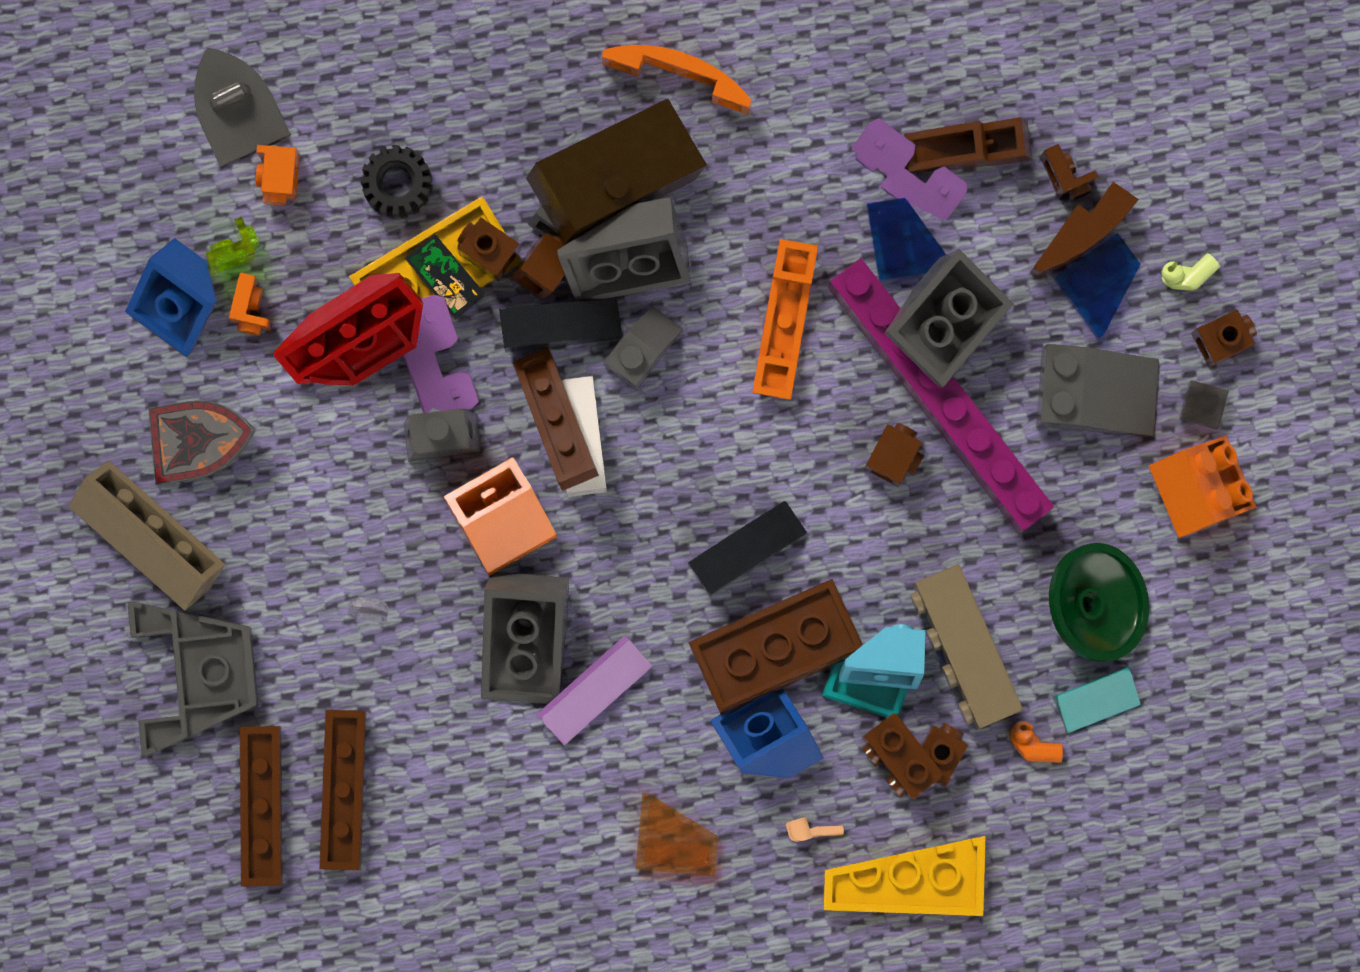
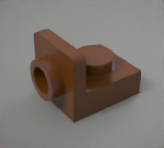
[1040,144,1099,201]

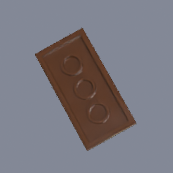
[688,579,863,715]

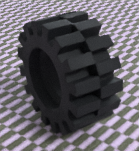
[361,145,433,219]

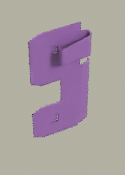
[851,118,968,219]
[404,295,479,413]

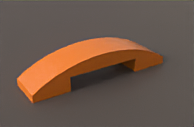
[602,45,752,115]
[752,239,818,400]

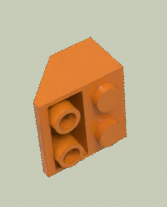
[1148,435,1257,538]
[444,457,557,576]

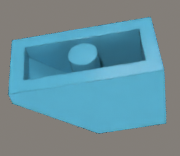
[839,624,925,689]

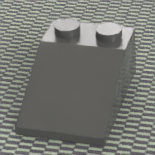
[557,197,691,301]
[885,249,1014,388]
[1036,344,1159,437]
[481,572,569,704]

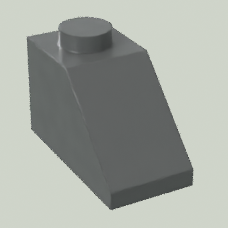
[604,306,683,391]

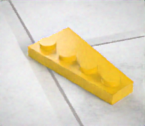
[823,836,986,916]

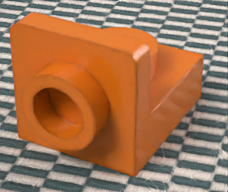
[229,273,272,336]

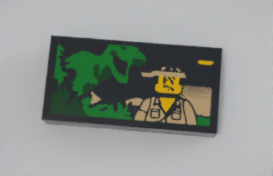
[405,234,485,320]

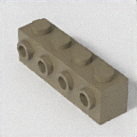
[68,460,226,610]
[910,564,1023,730]

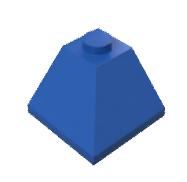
[125,238,216,357]
[710,688,824,778]

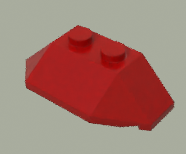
[273,273,424,386]

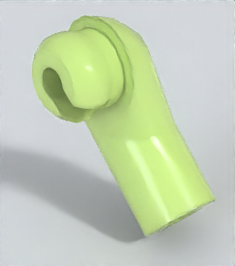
[1162,253,1220,291]

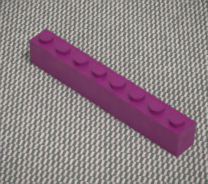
[828,258,1054,534]

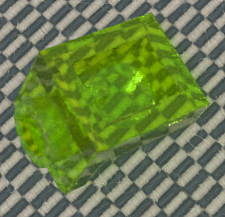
[204,217,259,276]

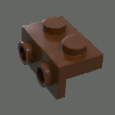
[861,713,943,800]

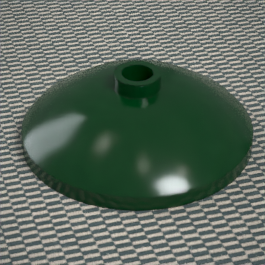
[1049,543,1149,662]

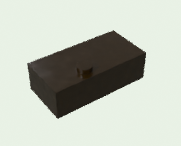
[526,98,707,245]

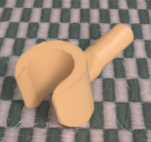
[786,817,844,842]

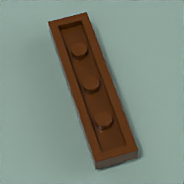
[513,347,599,491]
[319,710,367,870]
[240,726,283,887]

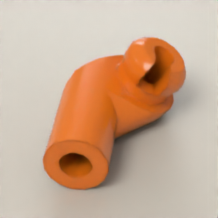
[1009,721,1063,763]

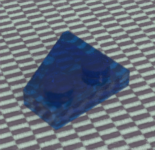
[866,198,946,281]
[1054,233,1141,340]

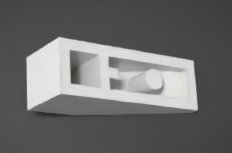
[562,376,607,497]

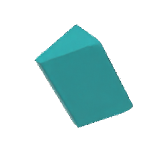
[1053,667,1141,733]

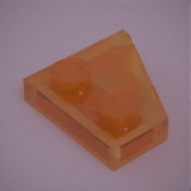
[636,793,718,876]

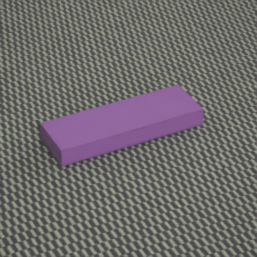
[536,636,652,745]

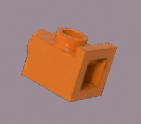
[255,145,300,206]

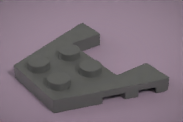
[127,601,259,756]

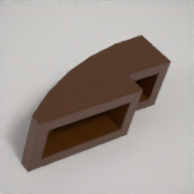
[904,117,1032,173]
[1030,182,1139,277]

